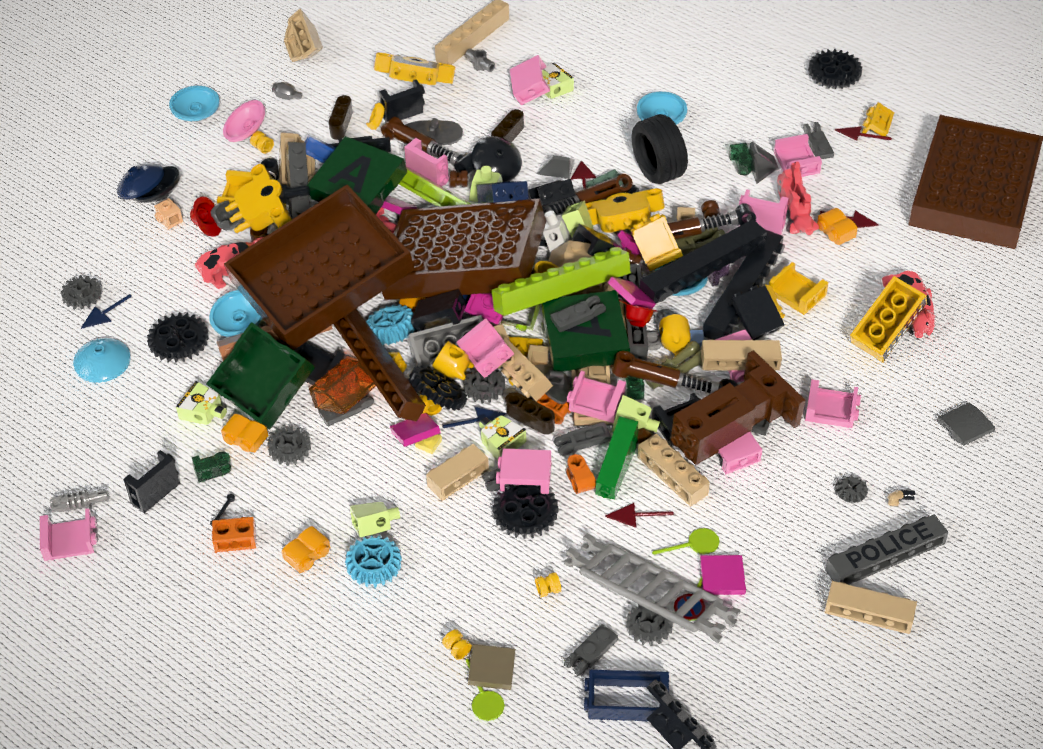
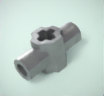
[465,48,495,72]

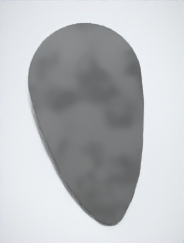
[405,118,463,145]
[535,364,570,404]

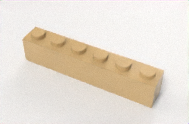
[435,0,509,65]

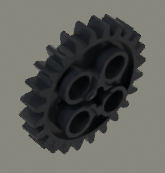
[808,49,863,89]
[147,312,209,363]
[409,365,468,411]
[492,484,559,539]

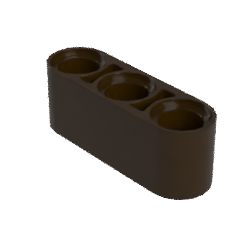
[328,95,353,140]
[491,109,524,143]
[505,392,555,435]

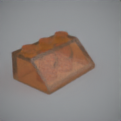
[309,358,376,414]

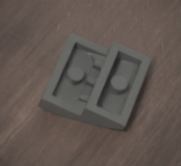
[937,402,995,446]

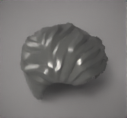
[210,201,243,231]

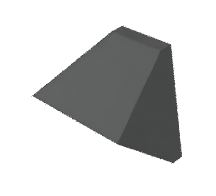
[748,141,779,184]
[536,155,575,179]

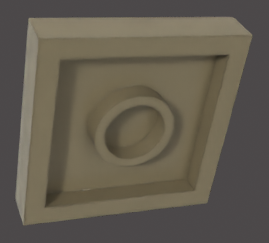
[468,644,516,690]

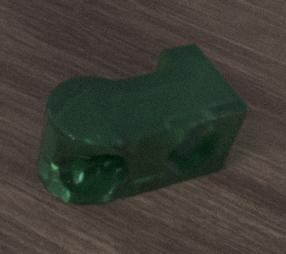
[729,143,752,176]
[623,376,645,400]
[191,451,232,483]

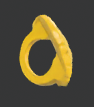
[366,103,385,130]

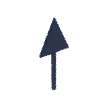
[81,294,132,329]
[442,407,506,430]

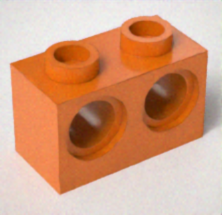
[212,517,256,553]

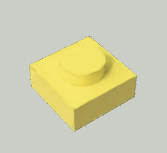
[415,434,442,454]

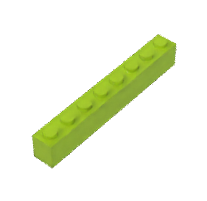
[399,166,471,207]
[492,247,631,316]

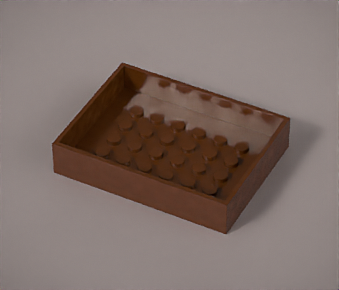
[908,115,1043,250]
[224,185,415,350]
[382,199,546,300]

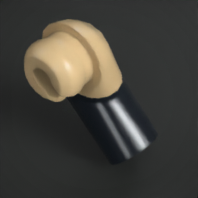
[887,489,915,506]

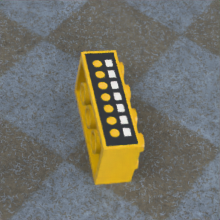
[850,276,927,363]

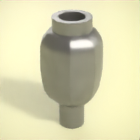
[272,82,303,100]

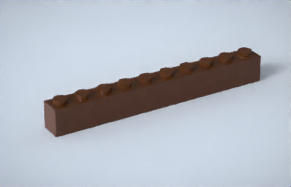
[333,309,426,421]

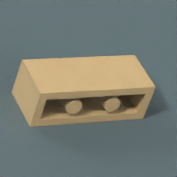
[426,443,489,501]

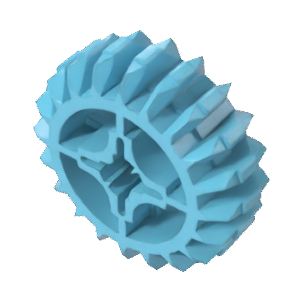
[366,304,415,346]
[345,535,402,588]

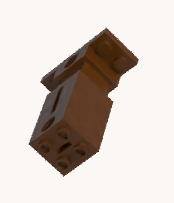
[671,350,806,465]

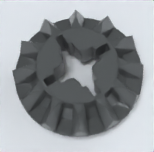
[835,474,868,503]

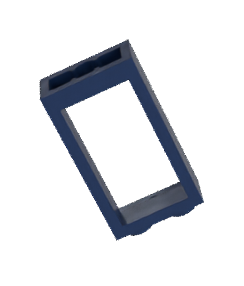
[477,181,529,203]
[584,669,669,721]

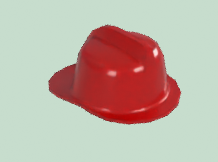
[190,197,222,237]
[619,299,658,327]

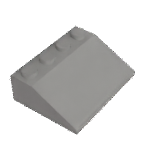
[407,315,483,380]

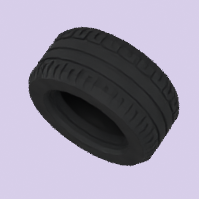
[631,114,688,184]

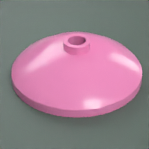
[223,100,265,142]

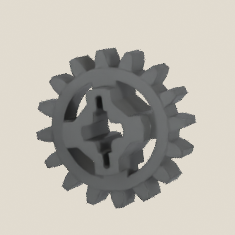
[60,275,102,310]
[464,369,506,404]
[267,427,311,466]
[626,602,673,646]

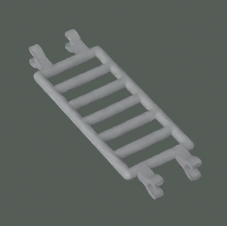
[564,533,741,643]

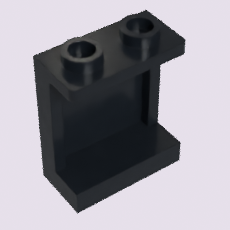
[379,79,425,123]
[528,179,576,205]
[572,224,626,256]
[728,285,785,340]
[411,289,466,332]
[294,342,345,391]
[652,393,701,447]
[123,450,180,514]

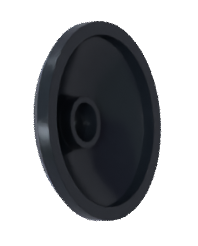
[471,136,522,182]
[134,166,181,203]

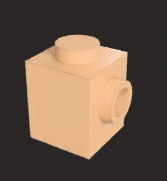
[154,198,183,230]

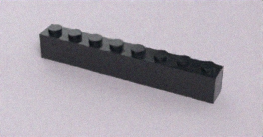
[639,219,767,303]
[703,230,785,340]

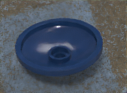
[116,163,164,200]

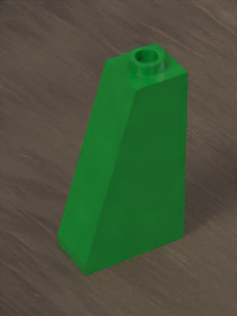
[596,416,639,500]

